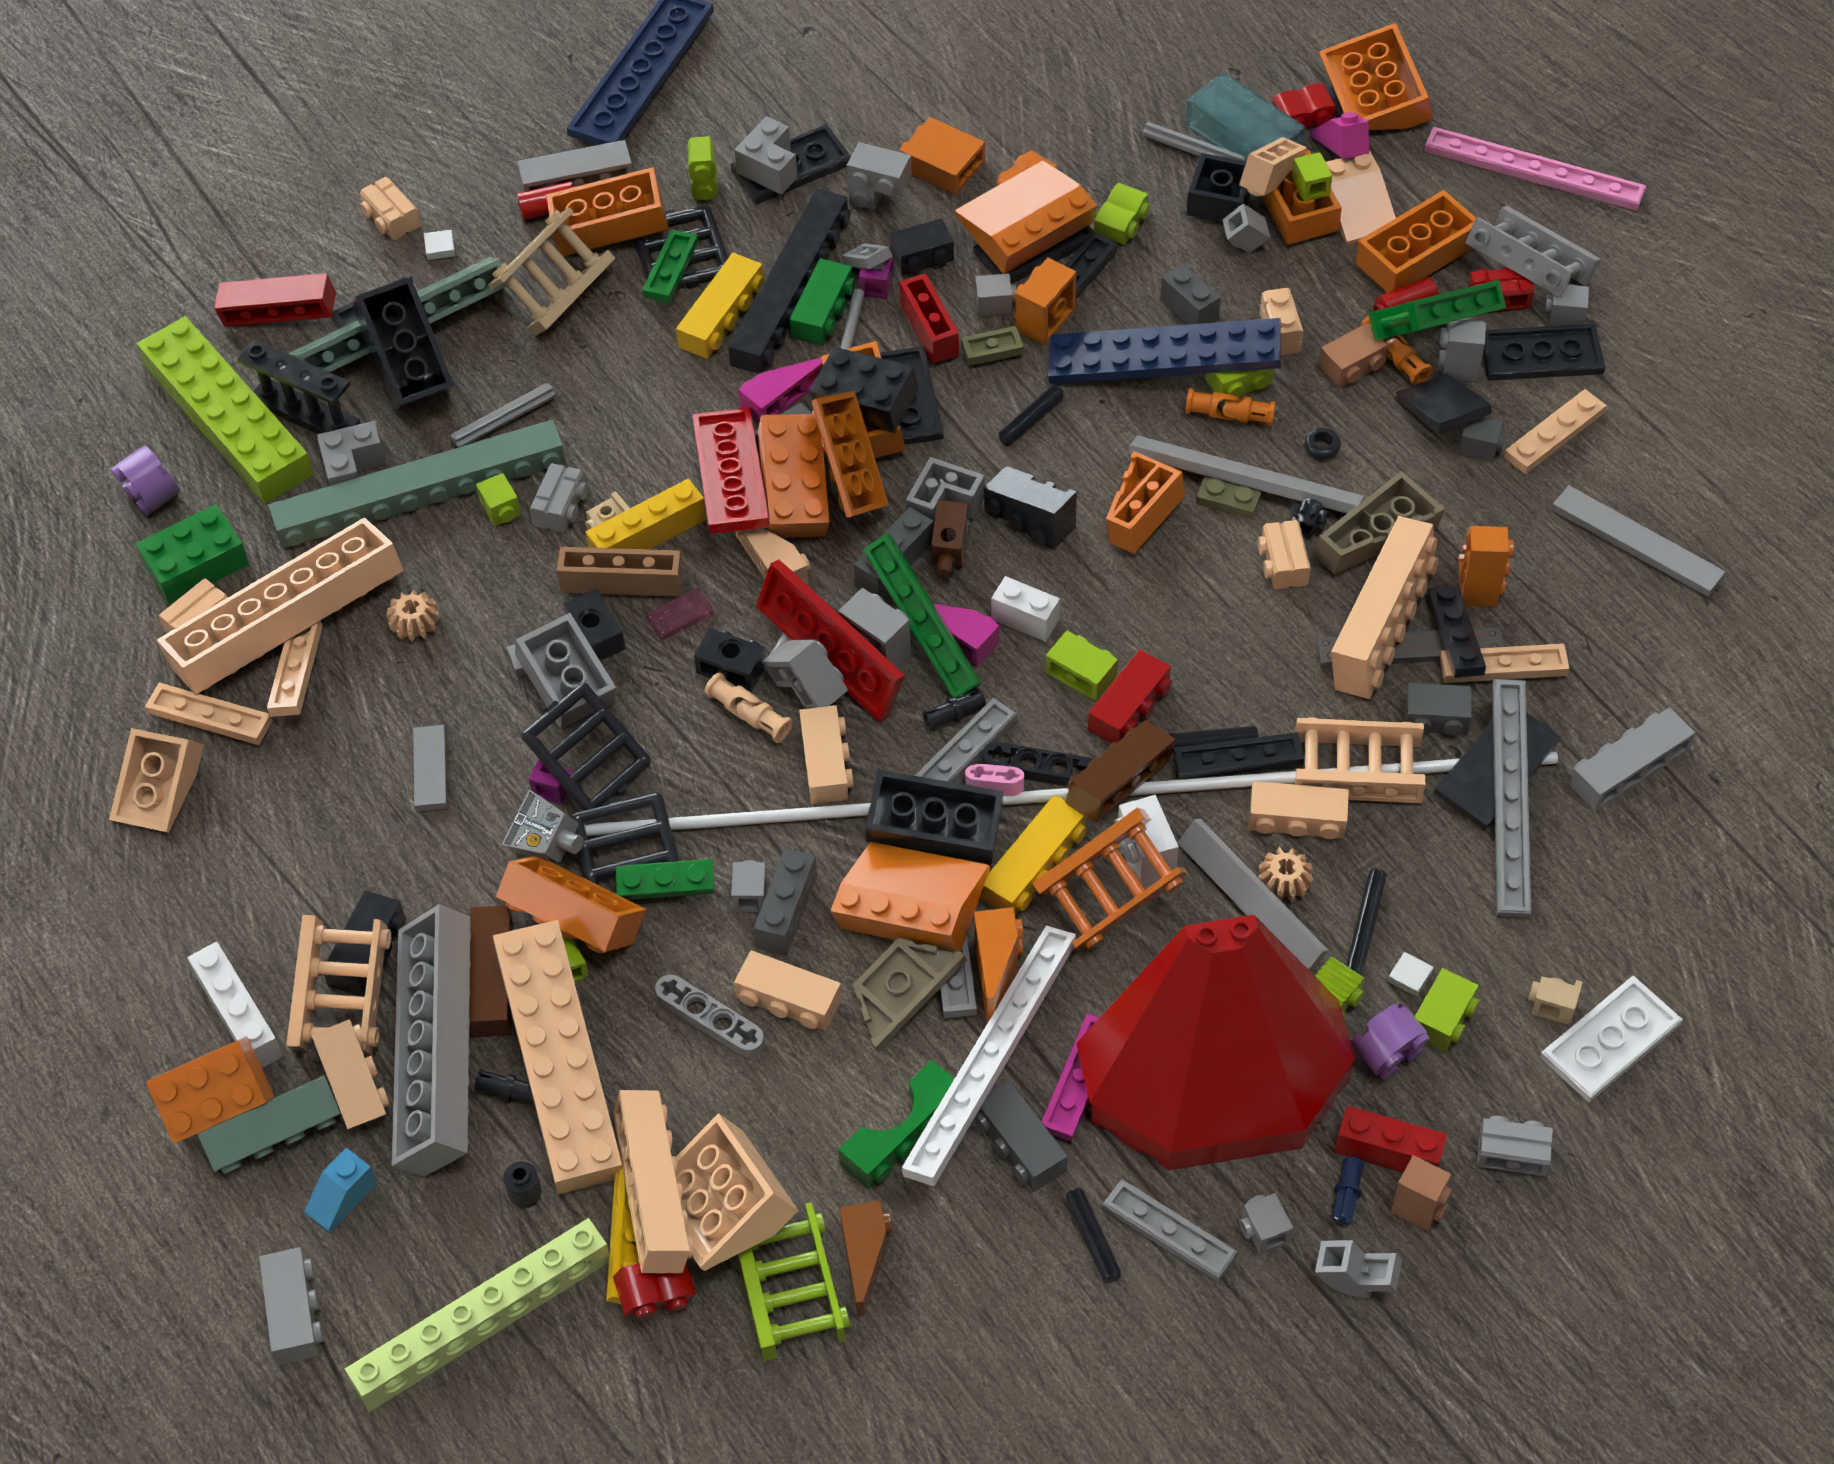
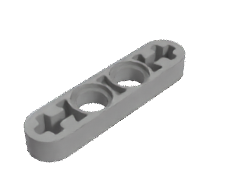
[655,975,765,1058]

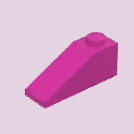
[1310,112,1369,159]
[738,358,823,423]
[934,604,1000,667]

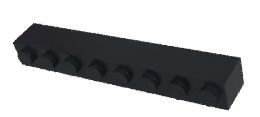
[728,188,851,374]

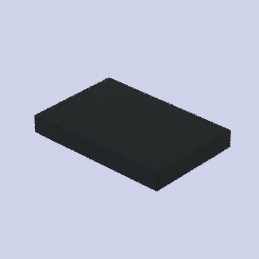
[1396,373,1492,433]

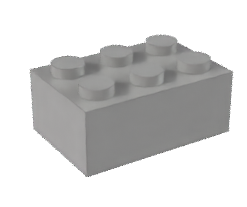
[515,613,616,729]

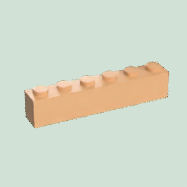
[613,1090,693,1273]

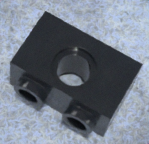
[564,589,626,661]
[694,628,766,692]

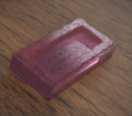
[646,588,714,641]

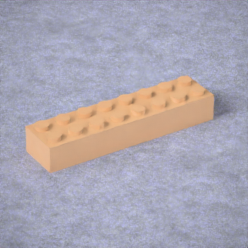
[157,517,404,695]
[493,920,623,1195]

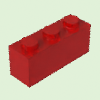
[899,273,959,364]
[1088,649,1172,743]
[1335,1105,1447,1173]

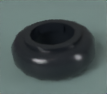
[1304,428,1341,460]

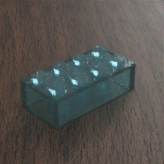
[1185,72,1305,162]

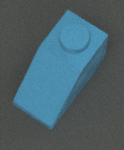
[304,1147,378,1234]

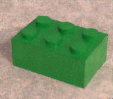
[135,504,250,605]

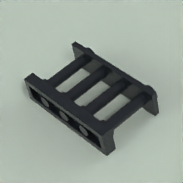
[237,339,361,434]

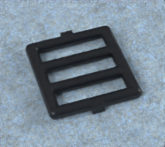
[634,205,728,288]
[521,682,651,810]
[570,792,679,905]

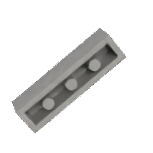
[517,140,633,192]
[1570,707,1696,812]

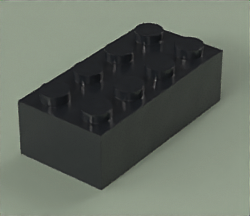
[865,769,1004,864]

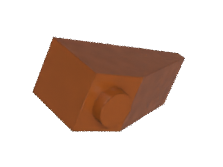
[839,1200,892,1316]

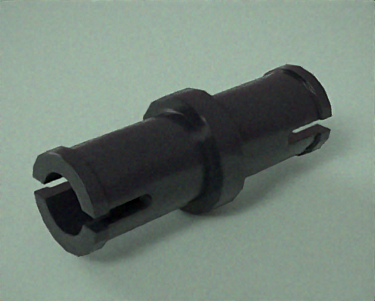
[922,688,986,730]
[474,1069,534,1104]

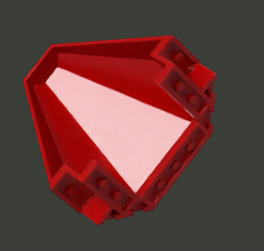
[1076,915,1355,1171]

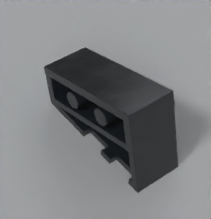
[984,466,1077,550]

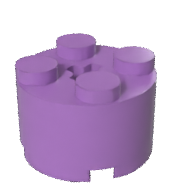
[110,445,180,516]
[1351,1002,1430,1081]

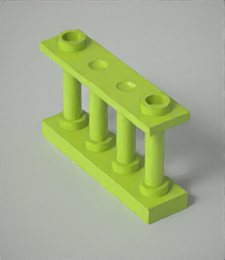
[738,1202,850,1361]

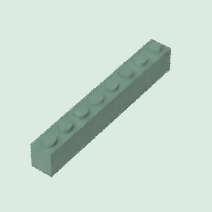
[288,257,507,372]

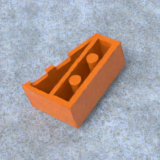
[1458,526,1514,607]

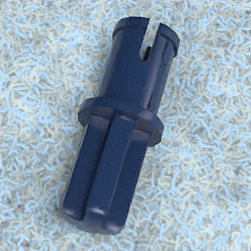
[1332,1157,1365,1225]

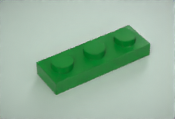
[642,229,699,303]
[616,859,715,900]

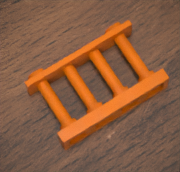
[1032,807,1188,950]

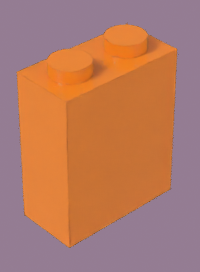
[899,117,985,195]

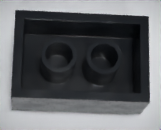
[810,347,919,433]

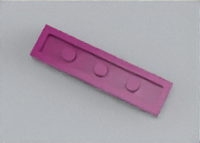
[1042,1013,1100,1142]

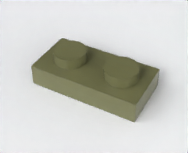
[961,326,1024,366]
[1196,476,1262,520]

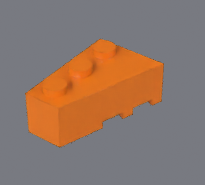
[1106,451,1185,554]

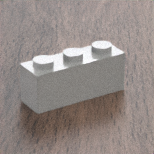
[259,1247,324,1365]

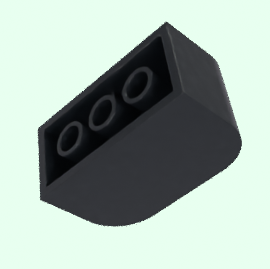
[353,276,454,411]

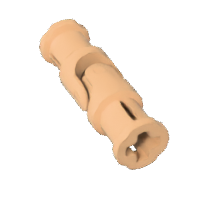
[704,672,793,743]

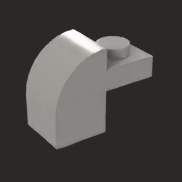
[1315,1240,1402,1298]

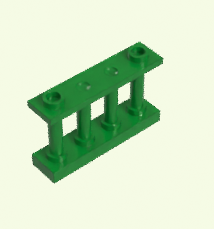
[1368,280,1506,341]

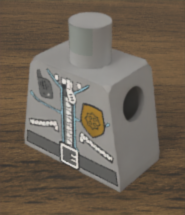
[502,790,583,863]

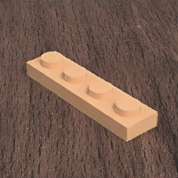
[1504,389,1607,474]
[267,621,323,717]
[1440,643,1569,683]
[145,683,272,745]

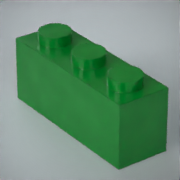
[790,258,856,346]

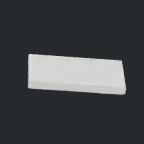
[1540,976,1683,1103]

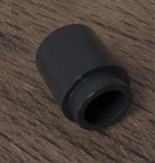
[503,1161,542,1207]

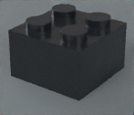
[1186,153,1251,223]

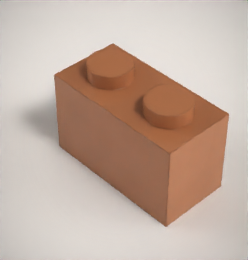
[1318,323,1388,388]
[1391,1155,1453,1231]

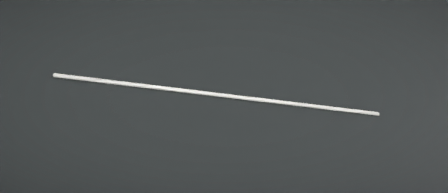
[584,751,1558,837]

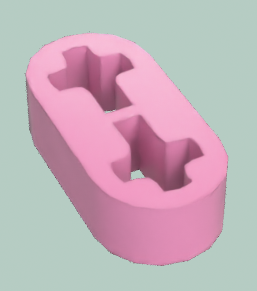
[965,764,1024,796]

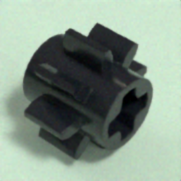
[1290,498,1328,536]

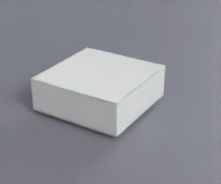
[424,229,455,260]
[1388,952,1434,997]

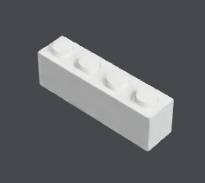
[187,941,283,1068]

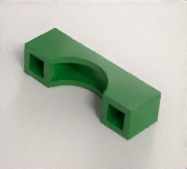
[838,1060,955,1189]

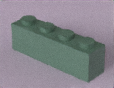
[197,1075,341,1174]

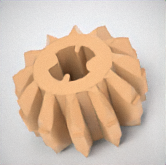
[387,589,439,642]
[1258,847,1313,903]

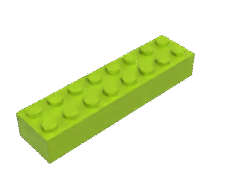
[136,316,314,504]

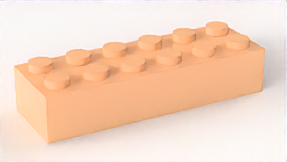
[1331,516,1438,699]

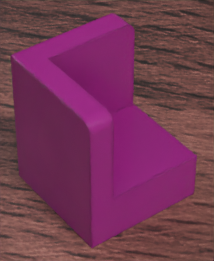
[859,257,894,299]
[529,759,574,805]

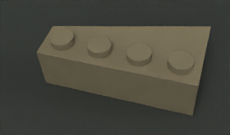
[1313,471,1445,575]

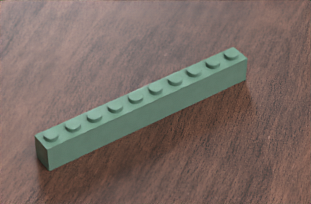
[268,419,566,549]

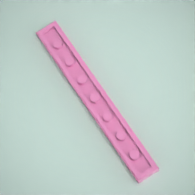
[1424,127,1646,211]

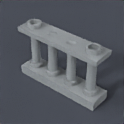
[1465,205,1601,297]

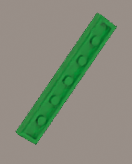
[863,532,982,698]

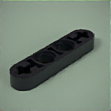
[983,742,1093,786]

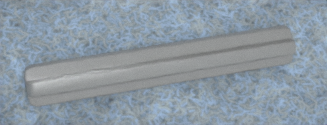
[1143,122,1245,161]
[451,383,555,448]

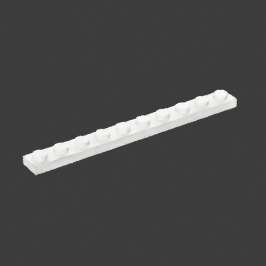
[902,926,1076,1186]

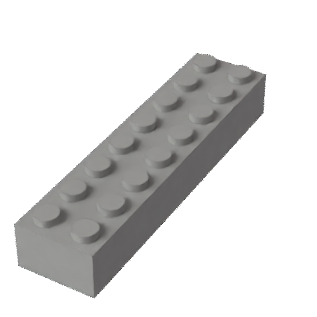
[392,904,471,1177]

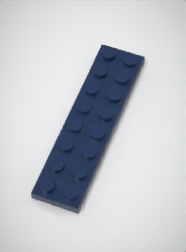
[566,0,714,145]
[1048,318,1282,384]

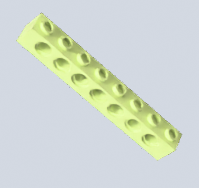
[345,1218,609,1412]

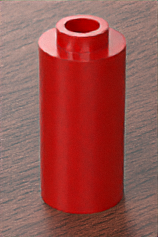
[517,181,578,221]
[1373,277,1439,311]

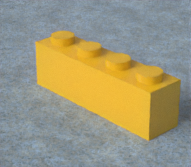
[676,253,765,359]
[585,478,707,550]
[980,794,1087,915]

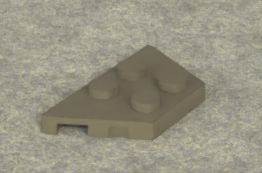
[853,938,967,1051]

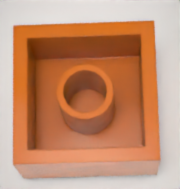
[1014,258,1076,346]

